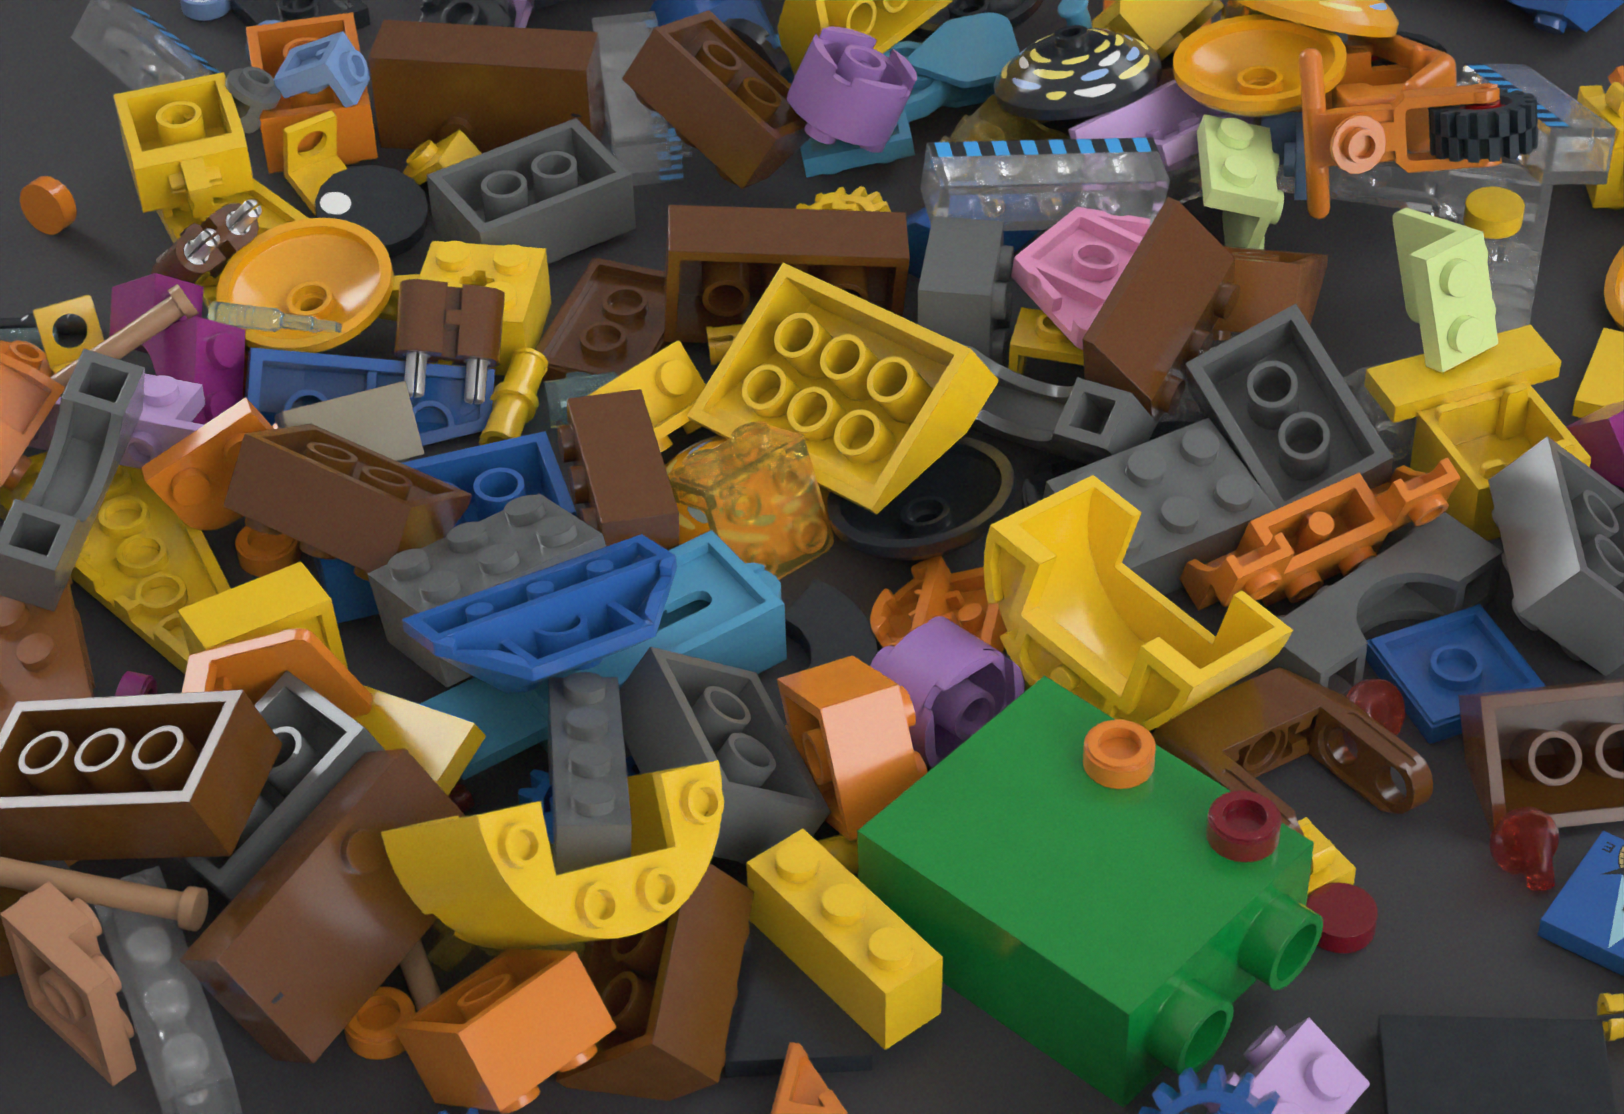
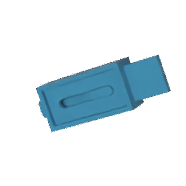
[420,530,787,780]

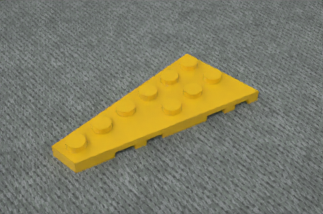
[0,451,231,674]

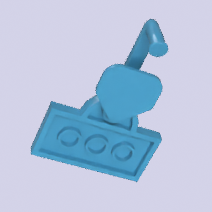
[776,0,1092,178]

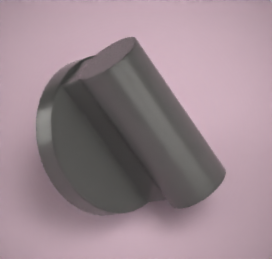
[225,66,281,133]

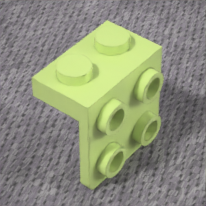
[1197,114,1284,249]
[1392,208,1499,373]

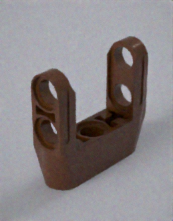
[1152,667,1433,836]

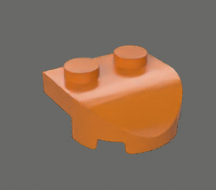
[141,397,280,531]
[870,556,1008,653]

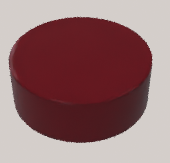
[1206,790,1282,862]
[1306,883,1378,953]

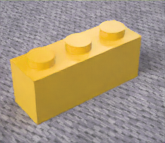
[746,828,943,1050]

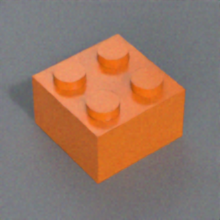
[777,655,928,841]
[394,949,616,1114]

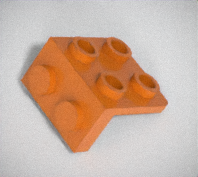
[182,628,373,718]

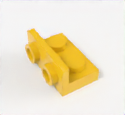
[587,340,706,452]

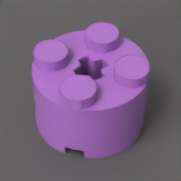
[787,27,917,153]
[870,616,1025,769]

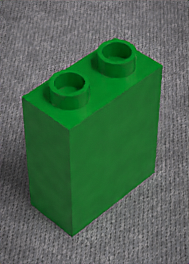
[857,676,1323,1108]

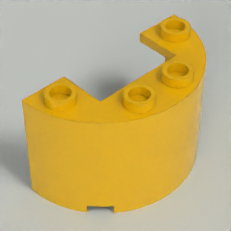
[984,475,1293,731]
[381,760,724,949]

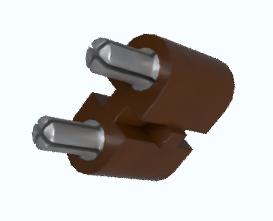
[151,199,262,285]
[394,279,505,404]

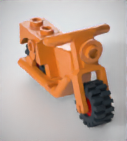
[1290,34,1538,219]

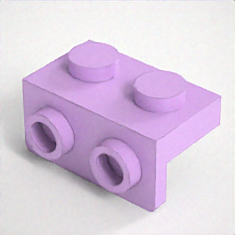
[1202,1017,1371,1114]

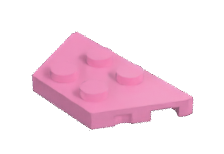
[1011,207,1151,350]

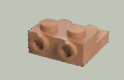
[0,881,137,1086]

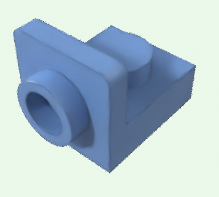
[274,31,371,108]
[1261,112,1307,200]

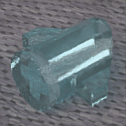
[544,371,617,428]

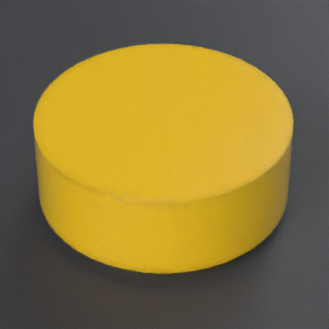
[1463,187,1525,239]

